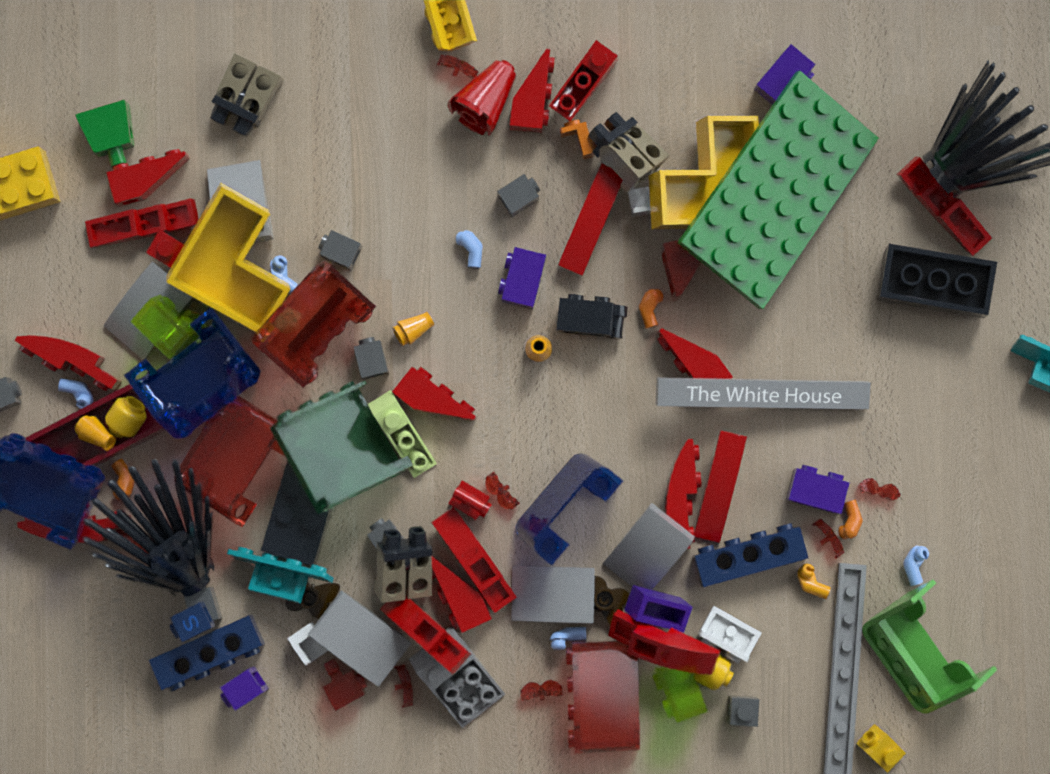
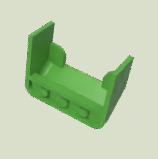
[862,579,997,714]

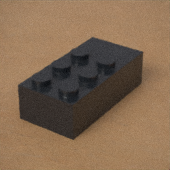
[877,243,997,319]
[261,445,346,565]

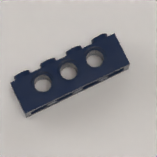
[693,523,809,587]
[149,614,265,692]

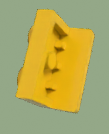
[424,0,477,52]

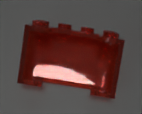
[252,261,376,388]
[174,393,301,528]
[566,640,640,754]

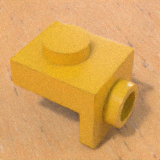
[857,724,906,773]

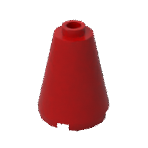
[447,60,516,136]

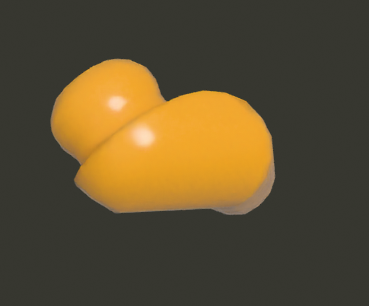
[797,564,831,599]

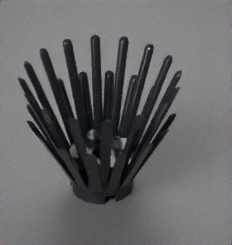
[922,60,1050,198]
[83,459,215,597]

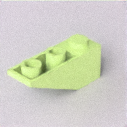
[368,390,437,478]

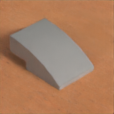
[104,261,196,361]
[603,503,695,590]
[511,566,595,623]
[308,590,411,687]

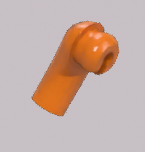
[639,289,664,329]
[111,458,135,500]
[838,499,863,540]

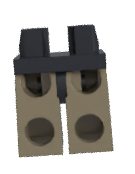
[210,53,284,137]
[588,112,669,193]
[374,526,432,603]

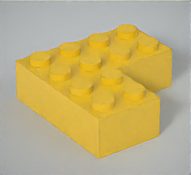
[648,116,759,229]
[0,146,61,221]
[166,182,290,336]

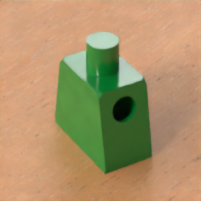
[75,99,135,168]

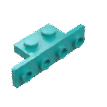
[1011,335,1050,393]
[227,547,334,604]

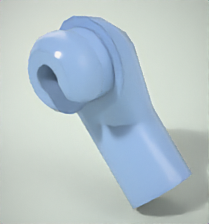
[455,230,483,268]
[270,255,299,295]
[58,378,94,409]
[903,546,929,586]
[550,627,587,650]

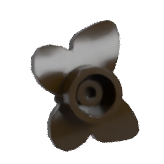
[594,576,629,625]
[285,581,340,619]

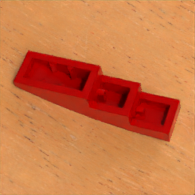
[896,156,992,256]
[558,163,623,276]
[85,198,199,248]
[694,430,747,543]

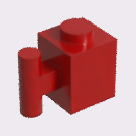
[448,480,492,520]

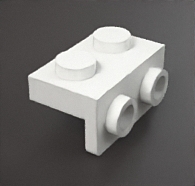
[698,606,762,664]

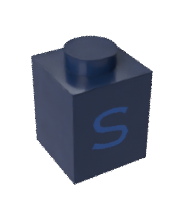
[169,602,215,642]

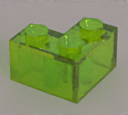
[130,294,209,359]
[652,666,708,723]

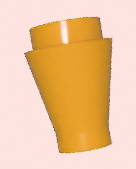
[392,312,434,346]
[525,335,552,362]
[75,415,116,451]

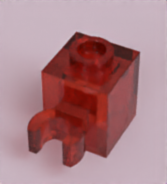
[323,658,368,711]

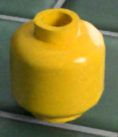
[105,396,147,438]
[693,654,734,691]

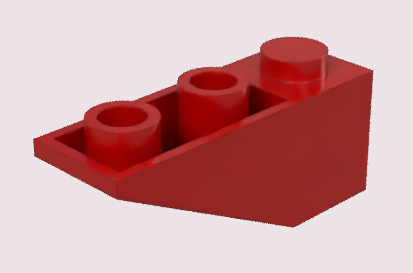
[549,40,618,122]
[510,49,555,133]
[106,149,190,207]
[657,328,733,379]
[392,366,477,421]
[431,556,492,633]

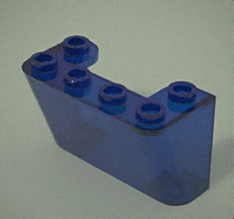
[124,307,261,438]
[0,433,105,550]
[515,453,623,566]

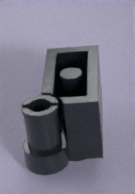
[556,294,628,339]

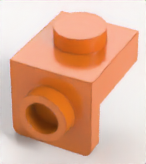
[560,120,597,160]

